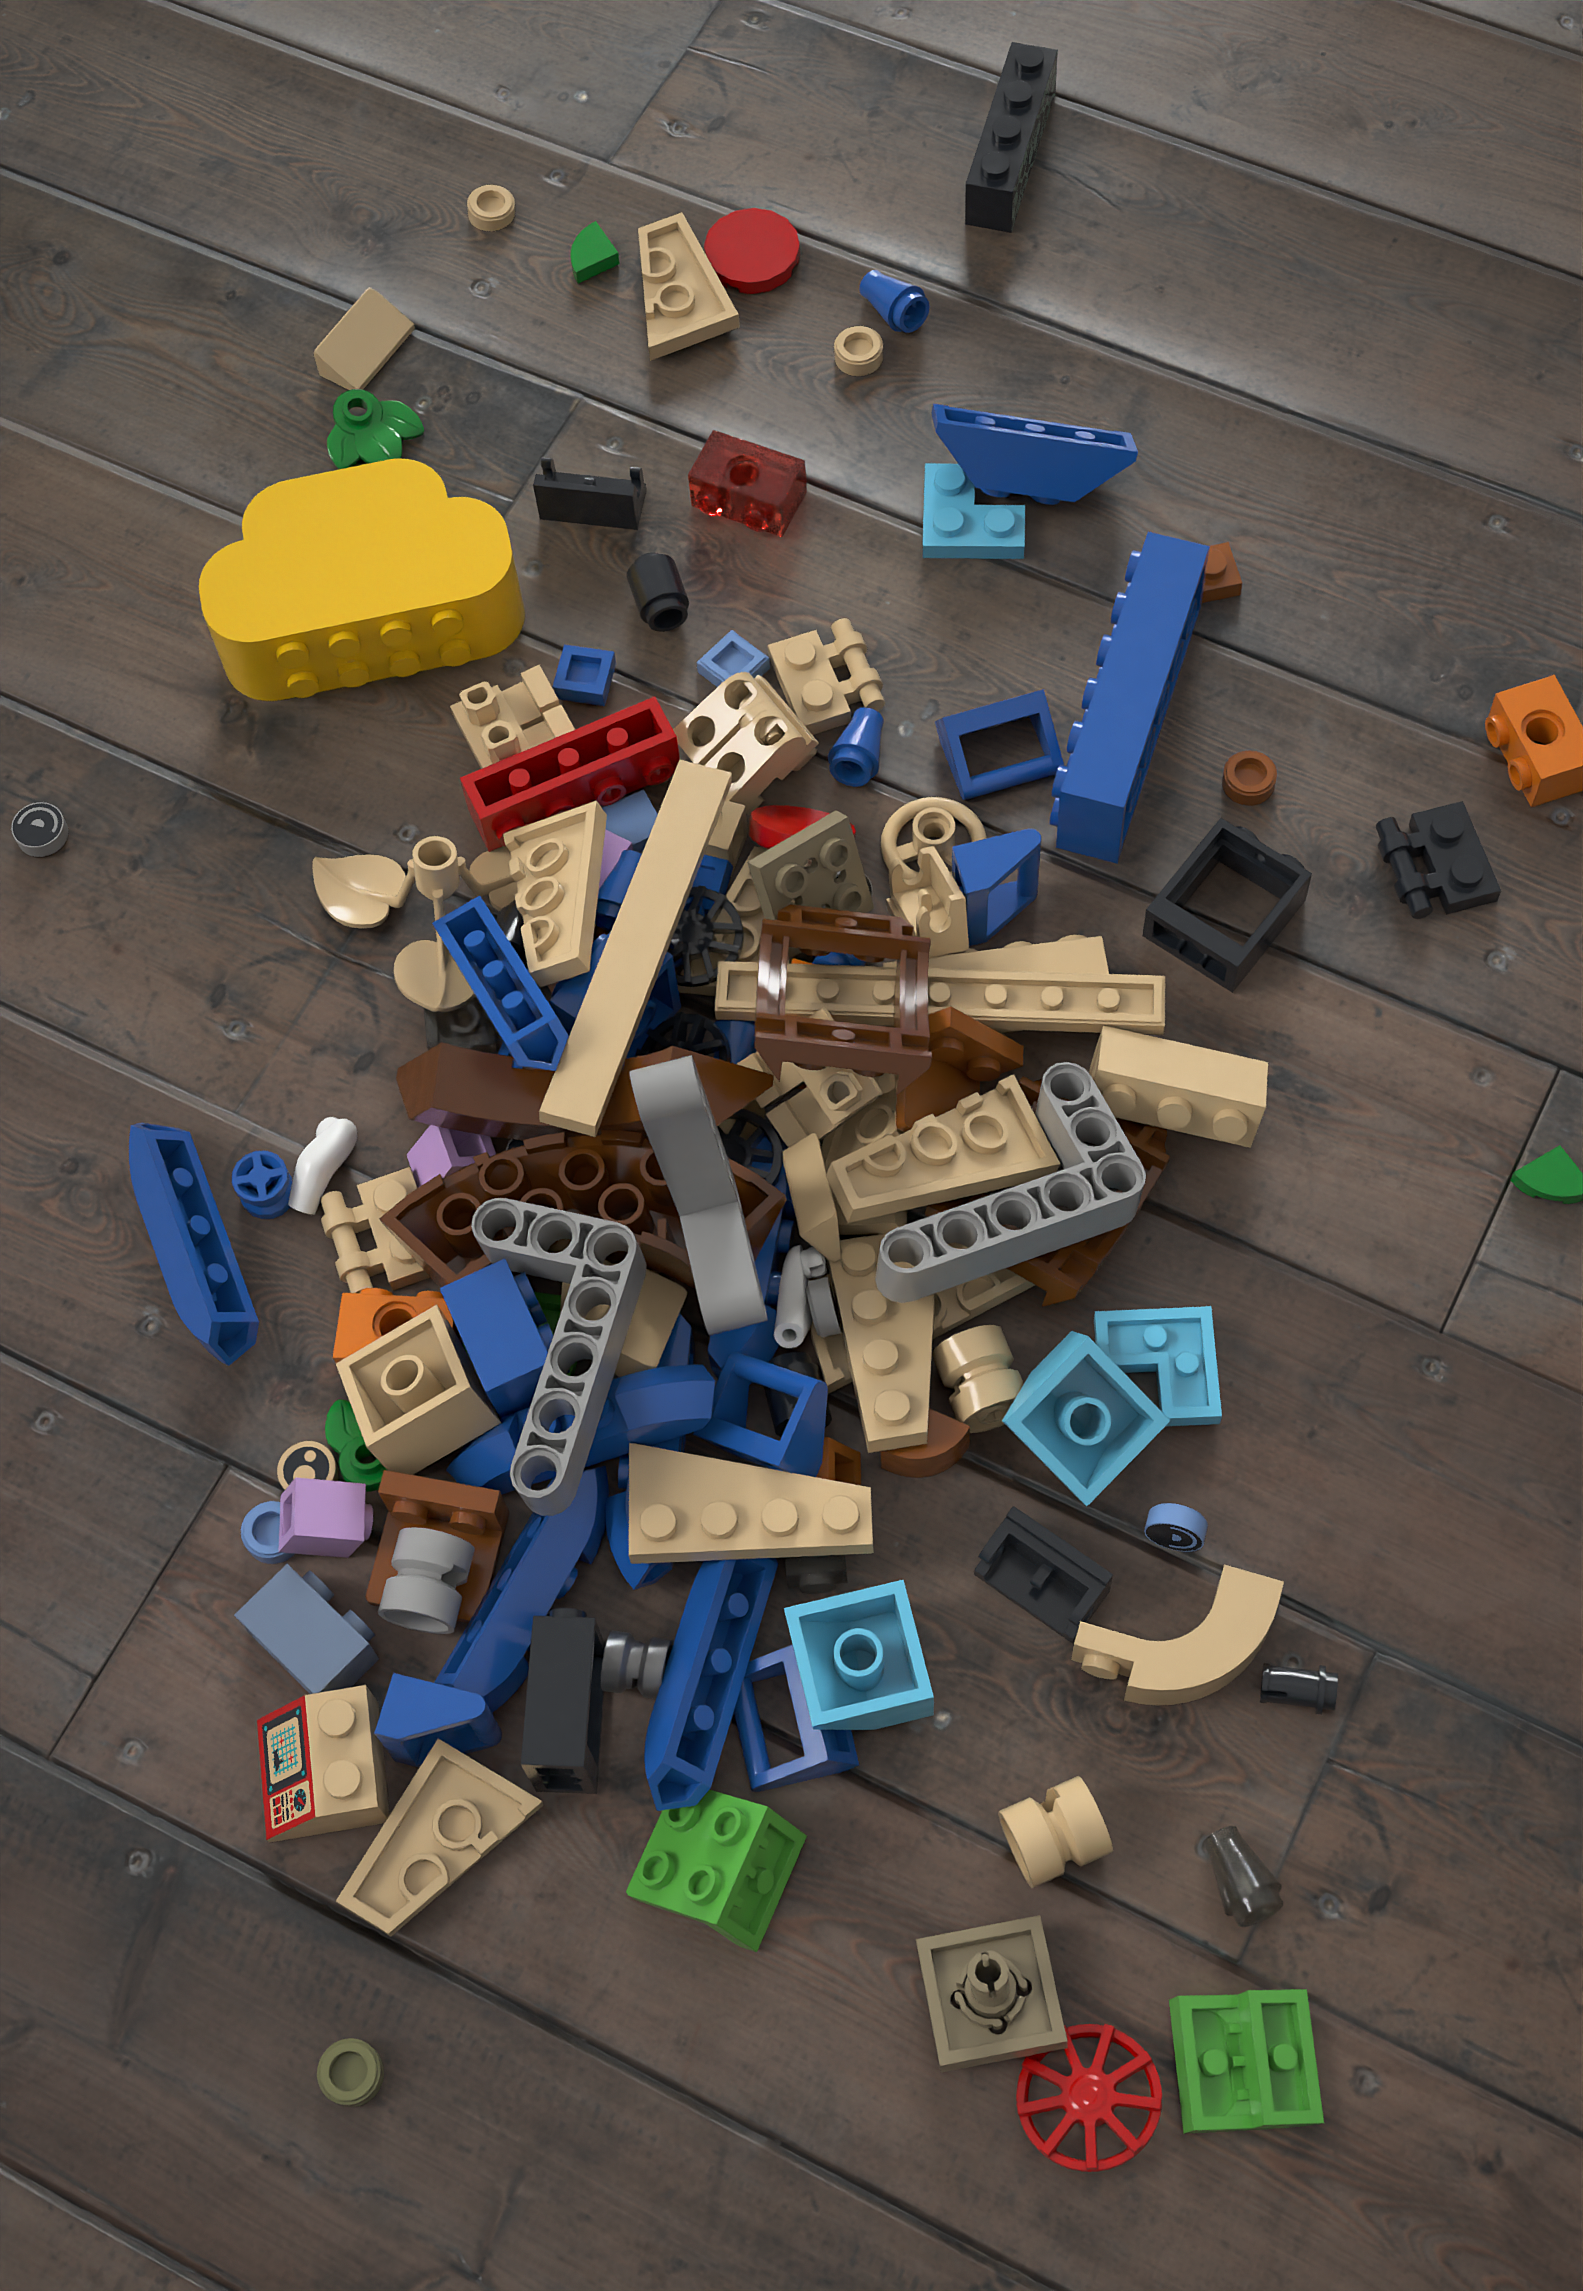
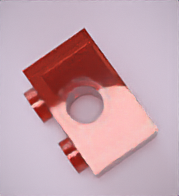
[688,430,807,537]

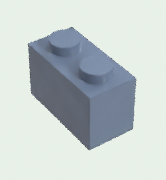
[234,1564,379,1694]

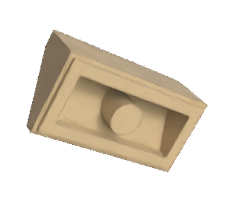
[314,287,415,390]
[782,1133,841,1263]
[597,1269,687,1377]

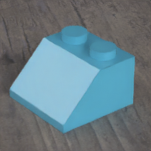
[1002,1331,1170,1506]
[784,1580,934,1730]

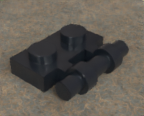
[1375,801,1501,919]

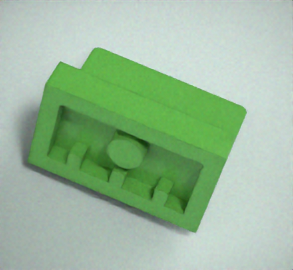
[626,1790,807,1952]

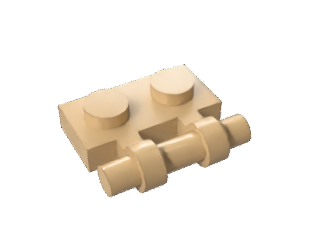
[768,618,885,735]
[320,1167,430,1294]

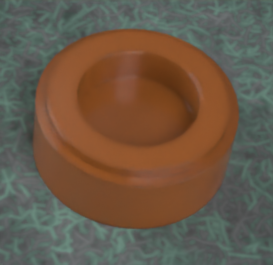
[1222,750,1277,806]

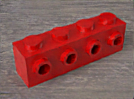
[460,696,680,852]

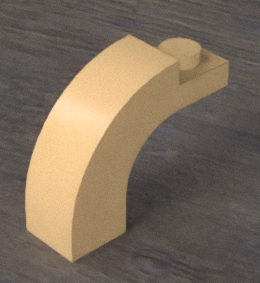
[1071,1565,1284,1705]

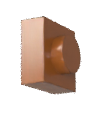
[1202,542,1242,603]

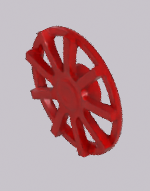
[1016,2024,1162,2172]

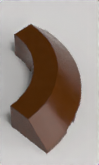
[396,1042,774,1140]
[379,1130,787,1290]

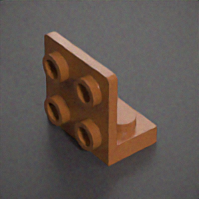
[896,1006,1024,1132]
[365,1470,509,1623]

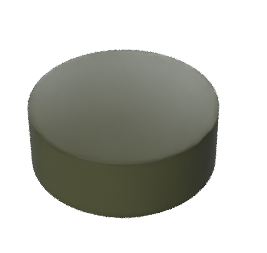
[317,2038,384,2108]

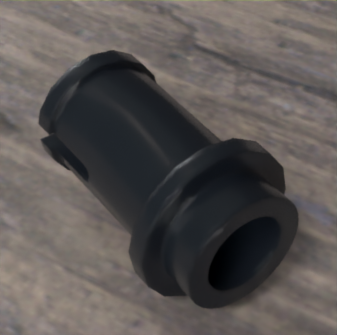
[1260,1663,1338,1715]

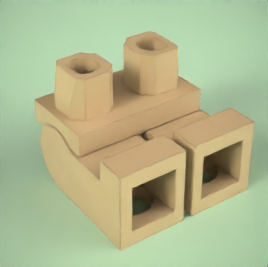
[450,665,575,769]
[673,672,819,815]
[737,1008,883,1148]

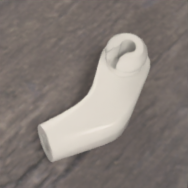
[288,1117,357,1215]
[774,1245,827,1348]

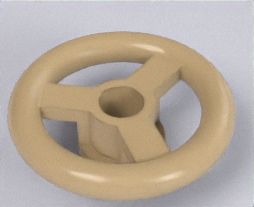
[881,797,987,880]

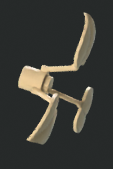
[313,836,518,1012]

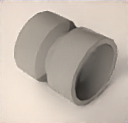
[378,1527,475,1634]

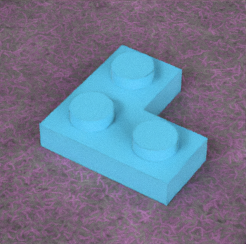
[923,463,1025,559]
[1094,1306,1222,1426]

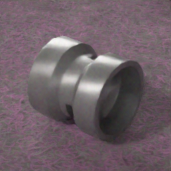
[601,1630,673,1699]

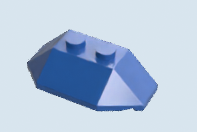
[931,404,1138,505]

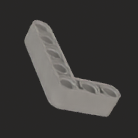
[630,1055,768,1336]
[875,1062,1146,1303]
[471,1198,647,1516]

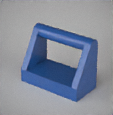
[935,689,1064,800]
[952,829,1041,946]
[694,1352,828,1477]
[734,1645,859,1792]
[374,1673,502,1767]

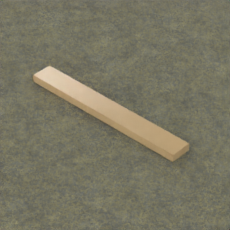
[539,760,732,1137]
[715,961,1165,1035]

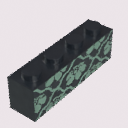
[965,42,1058,233]

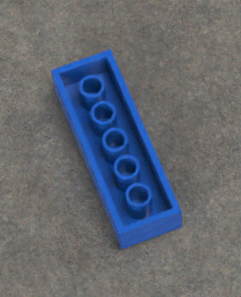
[1049,532,1210,864]

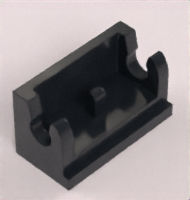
[533,457,647,530]
[974,1506,1113,1644]

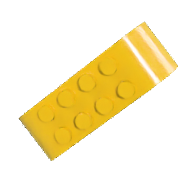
[199,459,525,701]

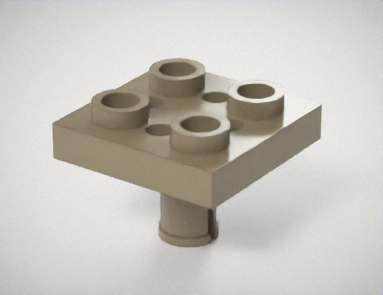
[747,810,874,960]
[916,1915,1068,2073]

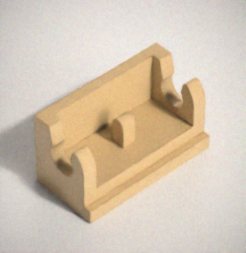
[886,846,969,959]

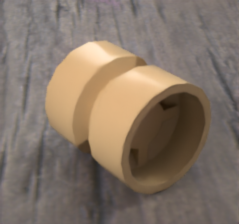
[932,1325,1024,1433]
[998,1776,1113,1888]

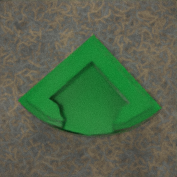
[571,221,620,284]
[1510,1145,1583,1204]

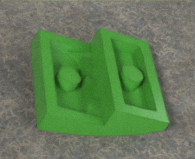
[1169,1989,1324,2134]

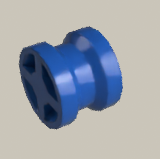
[232,1151,293,1219]

